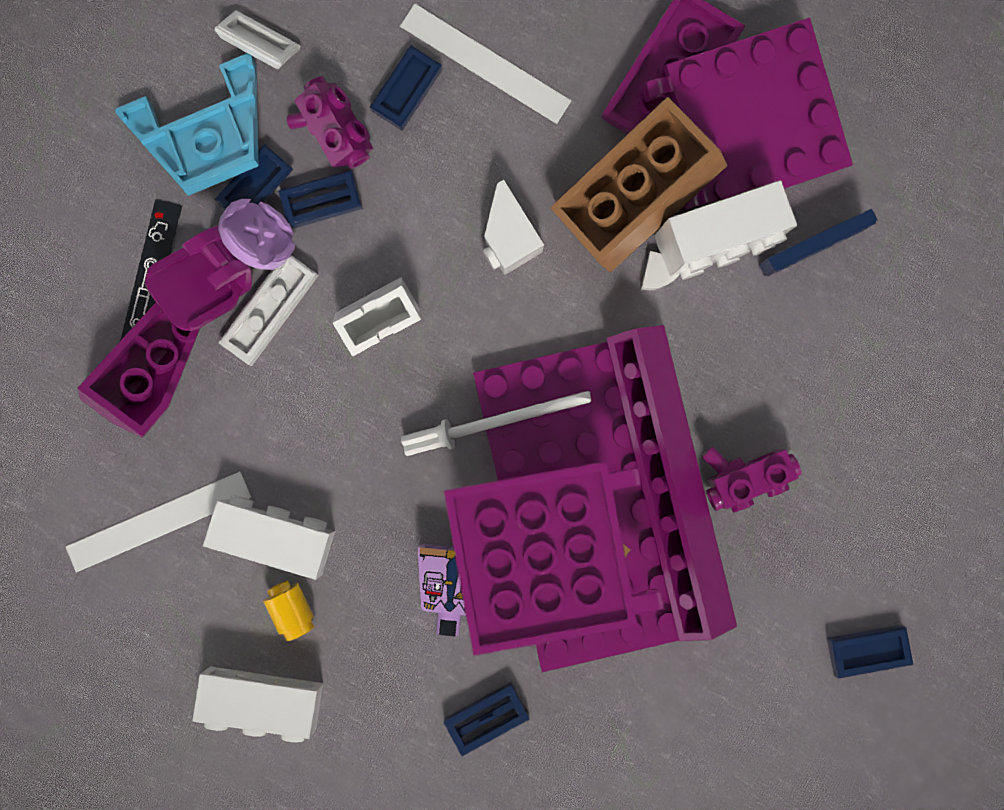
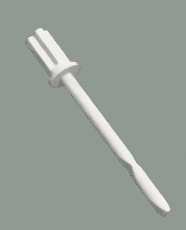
[401,391,591,456]

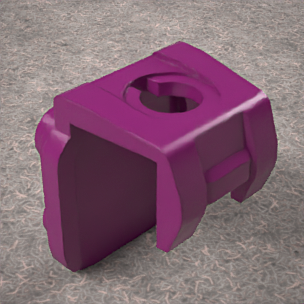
[145,226,252,331]

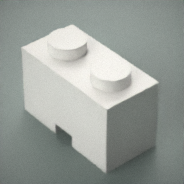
[333,277,421,357]

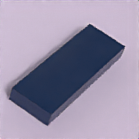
[759,208,878,277]

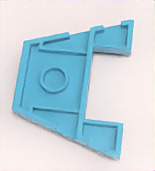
[115,53,259,196]

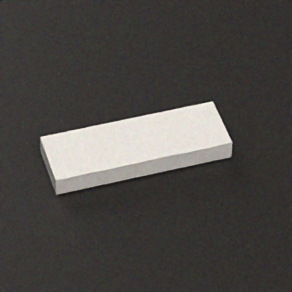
[218,255,319,366]

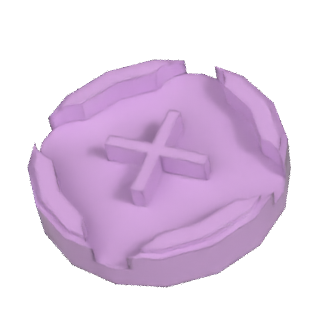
[218,198,295,270]

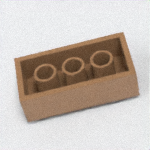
[550,97,727,273]

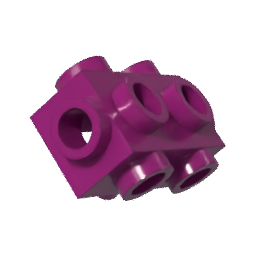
[286,76,374,169]
[702,446,802,513]

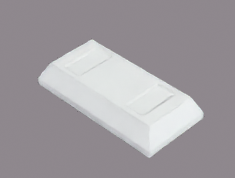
[215,10,301,70]

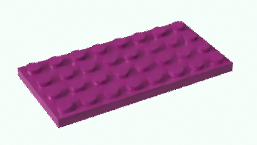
[473,342,679,673]

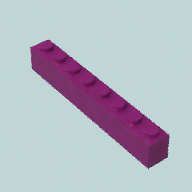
[607,325,737,642]

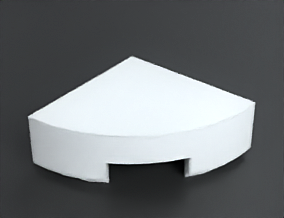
[641,251,680,290]

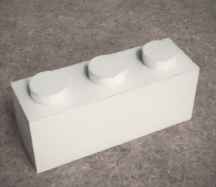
[203,495,335,580]
[192,666,323,742]

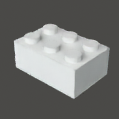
[654,181,797,280]

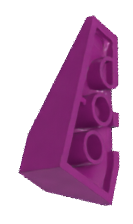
[77,303,200,438]

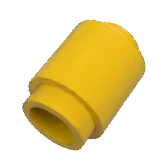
[263,580,315,641]

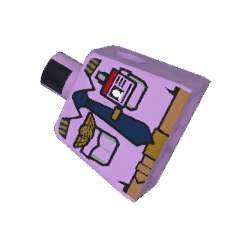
[418,544,466,636]

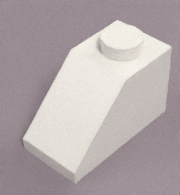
[482,180,544,275]

